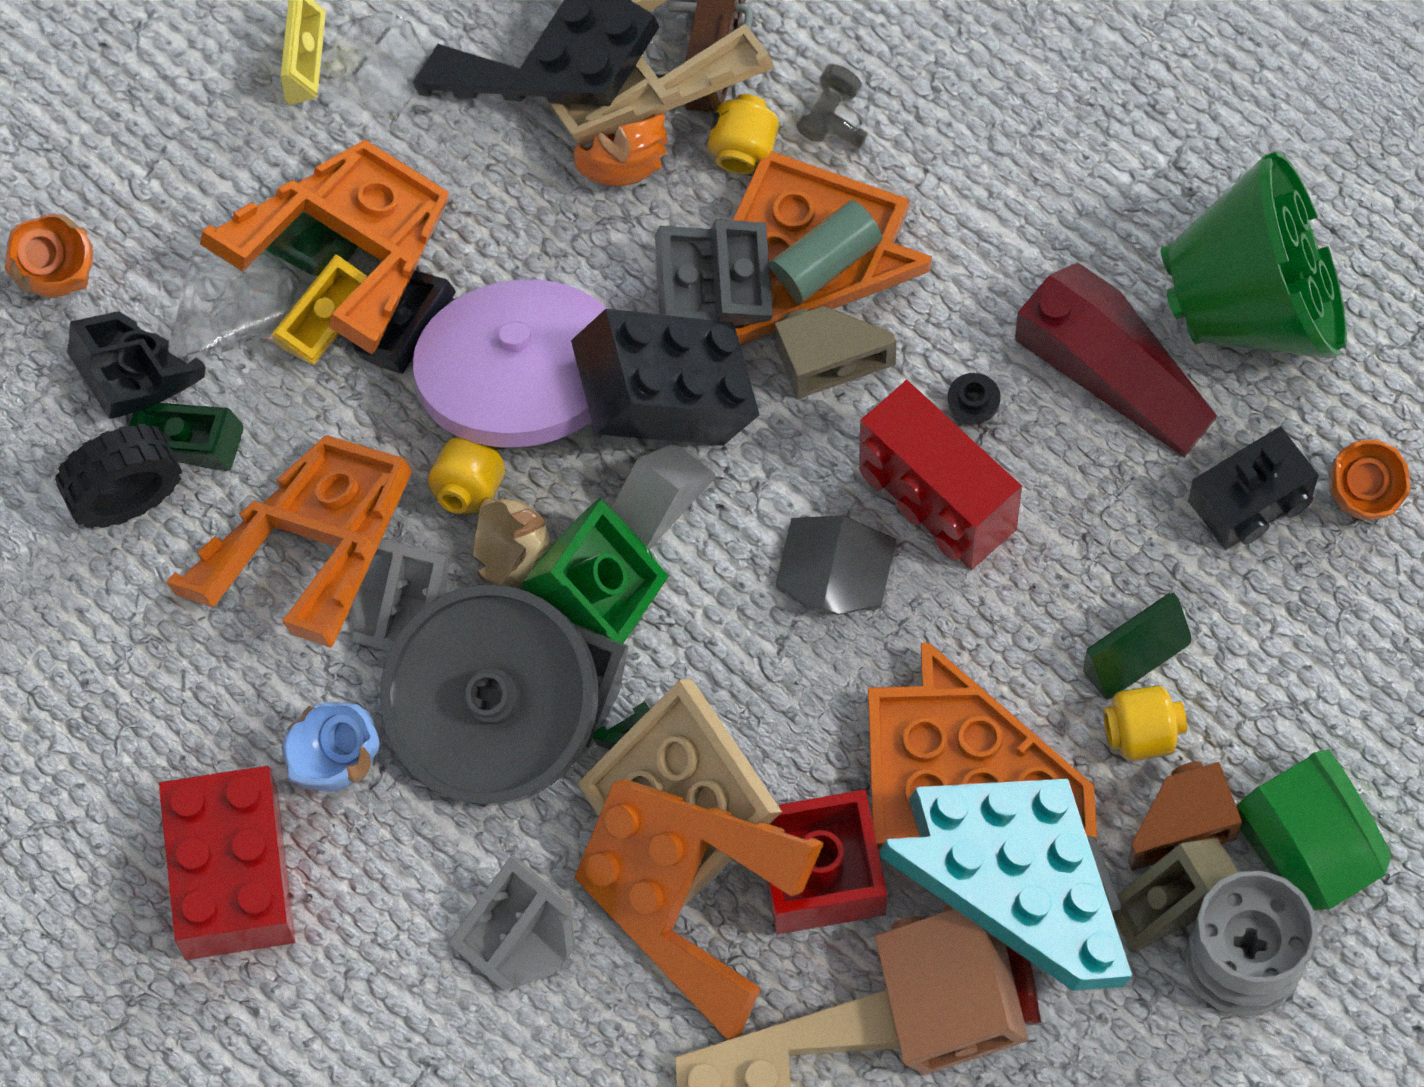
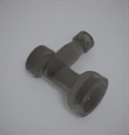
[796,64,869,150]

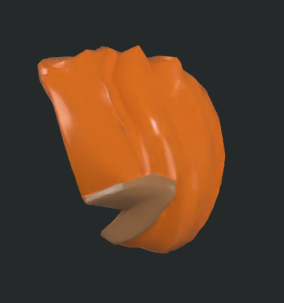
[574,113,668,186]
[4,213,94,298]

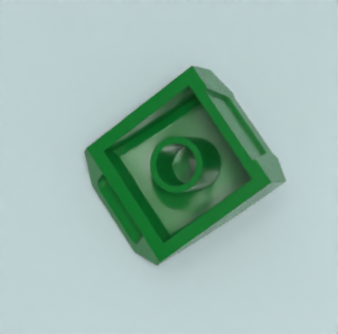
[523,497,669,644]
[1236,749,1392,911]

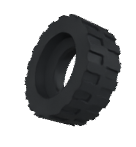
[55,424,182,528]

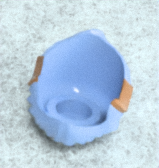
[282,702,380,792]

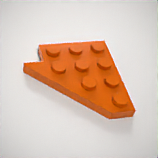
[733,151,932,345]
[868,643,1097,851]

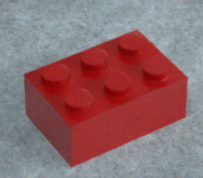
[859,379,1022,570]
[158,765,295,960]

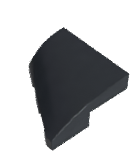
[67,311,206,419]

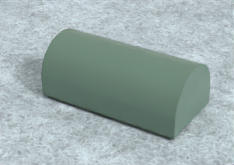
[767,200,882,306]

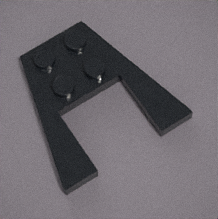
[412,0,660,106]

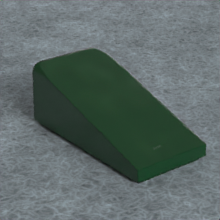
[129,403,244,470]

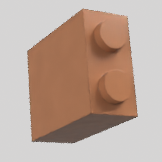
[875,904,1029,1075]

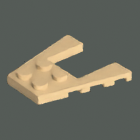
[544,0,775,146]
[675,990,901,1087]

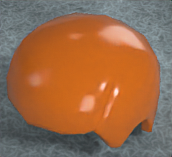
[1329,439,1410,521]

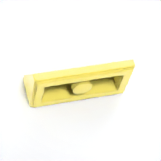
[281,0,326,105]

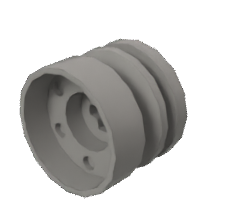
[1184,871,1318,1016]

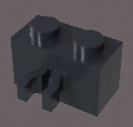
[1188,426,1319,550]

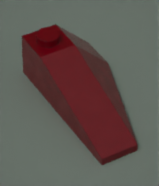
[1015,262,1217,458]

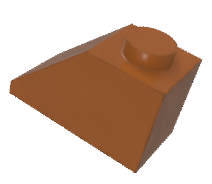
[1128,761,1242,871]

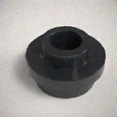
[947,373,1000,425]

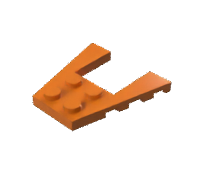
[200,140,449,354]
[166,435,412,648]
[574,779,824,1040]

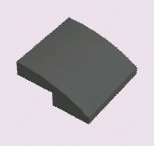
[655,219,773,326]

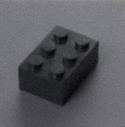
[571,309,760,445]

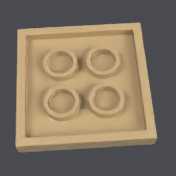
[577,679,782,908]

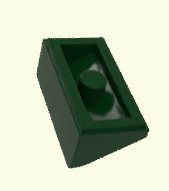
[1083,592,1191,699]

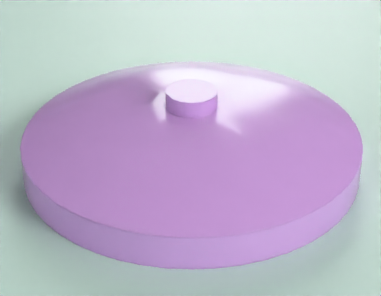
[413,279,607,448]

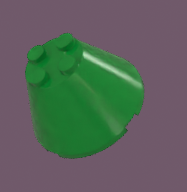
[1161,152,1347,359]

